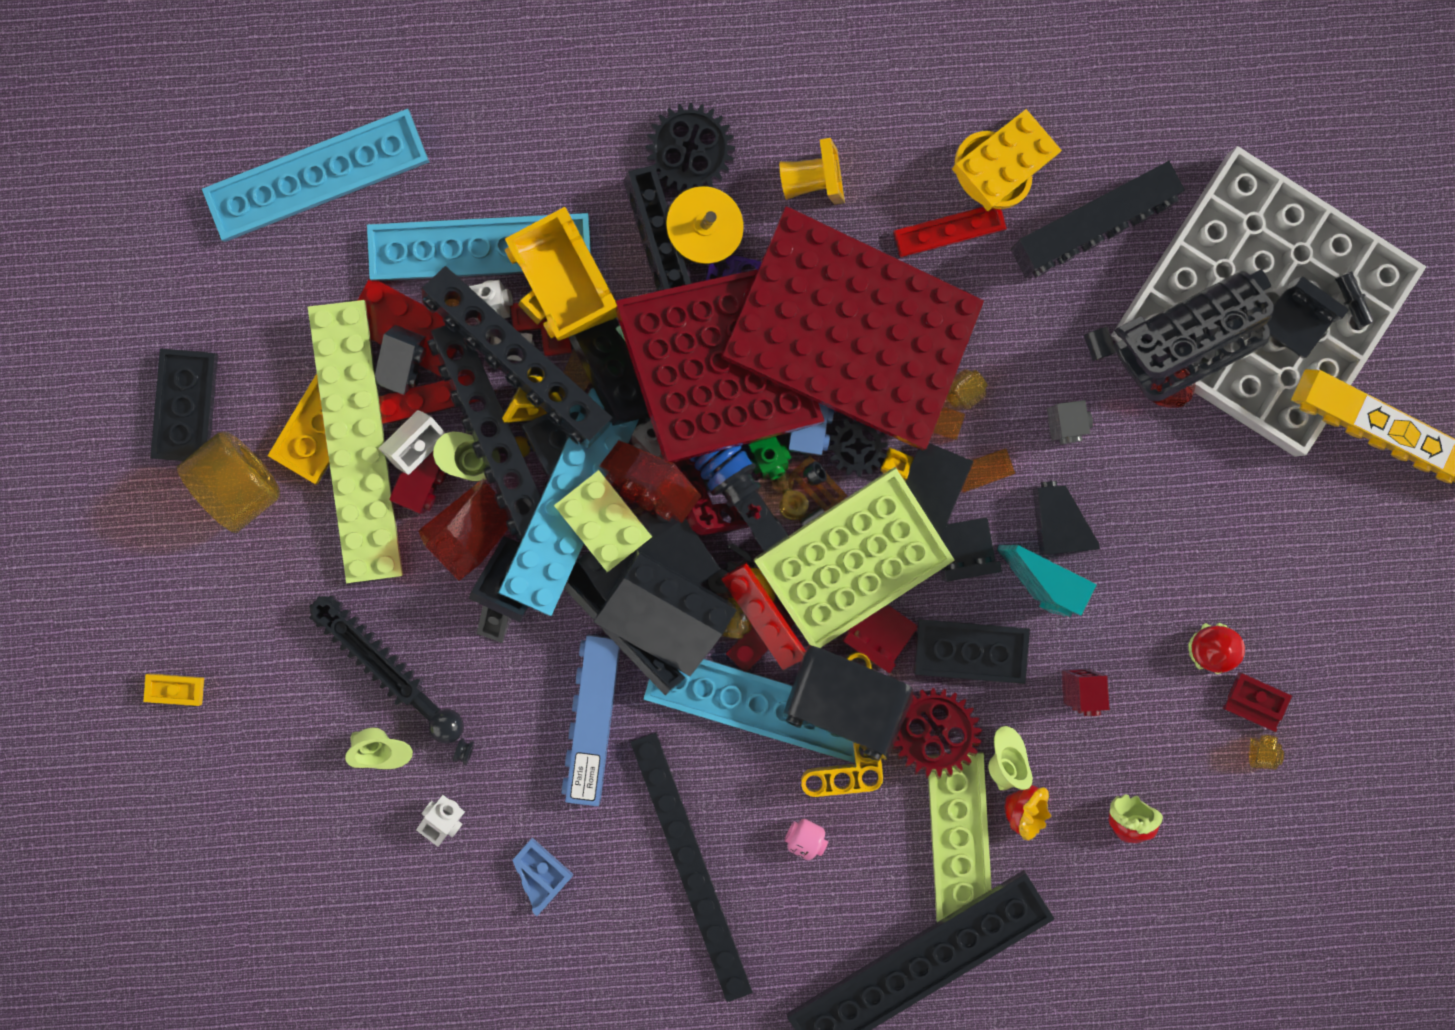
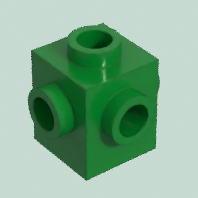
[749,436,791,481]

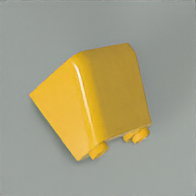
[504,207,617,341]

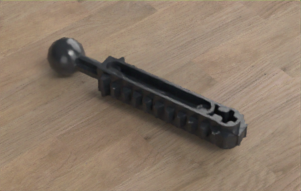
[309,595,464,744]

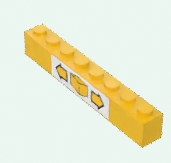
[1291,369,1455,484]

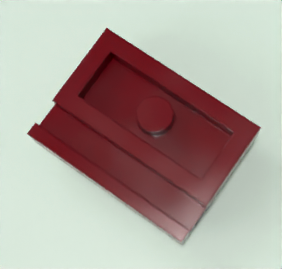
[1222,672,1292,732]

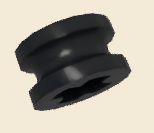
[453,738,475,766]

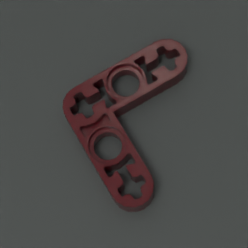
[670,459,761,535]

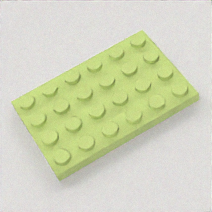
[754,467,955,648]

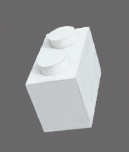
[378,410,445,475]

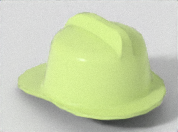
[433,431,500,481]
[988,726,1033,791]
[345,728,413,769]

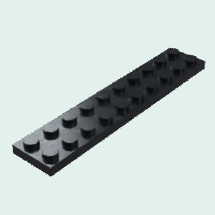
[787,870,1055,1030]

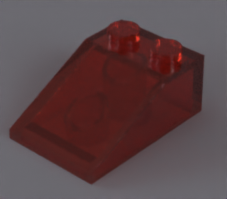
[418,479,509,581]

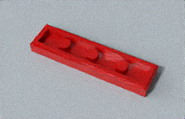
[893,207,1007,259]

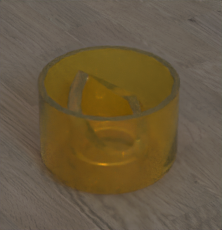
[177,431,280,533]

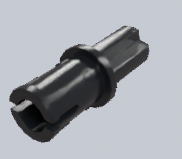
[1335,271,1373,328]

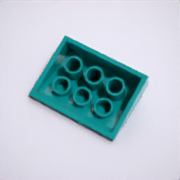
[997,545,1097,618]

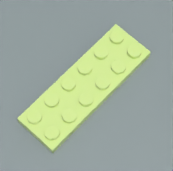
[927,752,991,922]

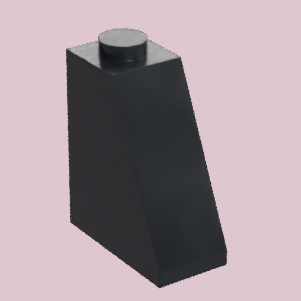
[1033,481,1100,555]

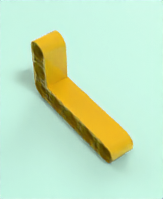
[801,652,883,797]

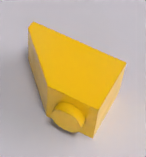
[502,376,562,422]

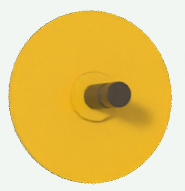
[666,187,744,264]

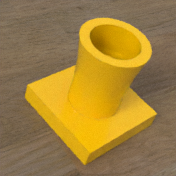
[779,138,845,205]

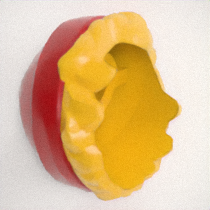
[1004,785,1051,841]

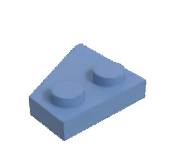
[513,838,573,916]

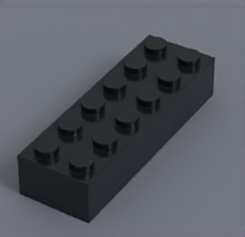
[1010,161,1185,278]

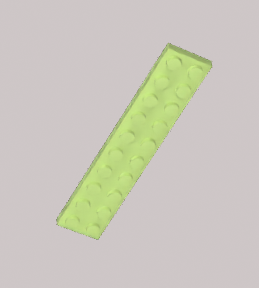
[308,300,403,583]

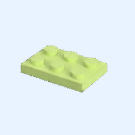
[554,470,652,572]

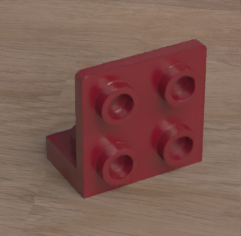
[842,604,918,674]

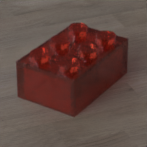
[599,440,701,523]

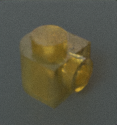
[1249,734,1284,770]

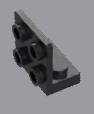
[1267,276,1349,359]
[941,518,1002,582]

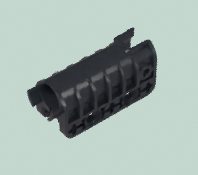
[1114,269,1274,401]

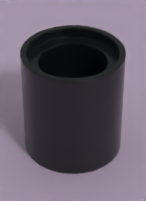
[1083,327,1116,361]

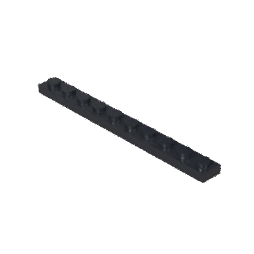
[630,731,753,1002]

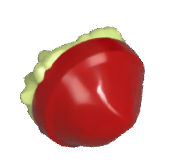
[1188,623,1245,674]
[1108,794,1163,844]

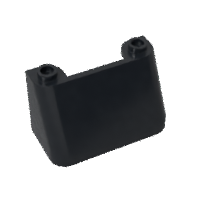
[783,645,913,761]

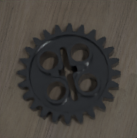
[646,103,735,193]

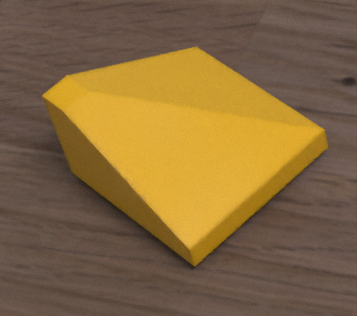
[880,447,914,481]

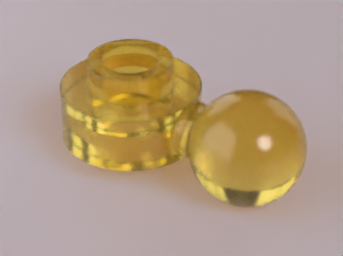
[772,473,809,520]

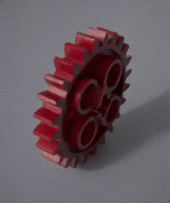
[893,688,982,779]

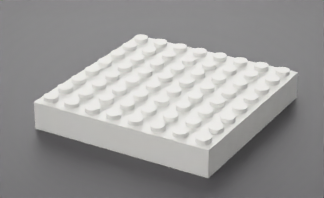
[1111,146,1426,457]

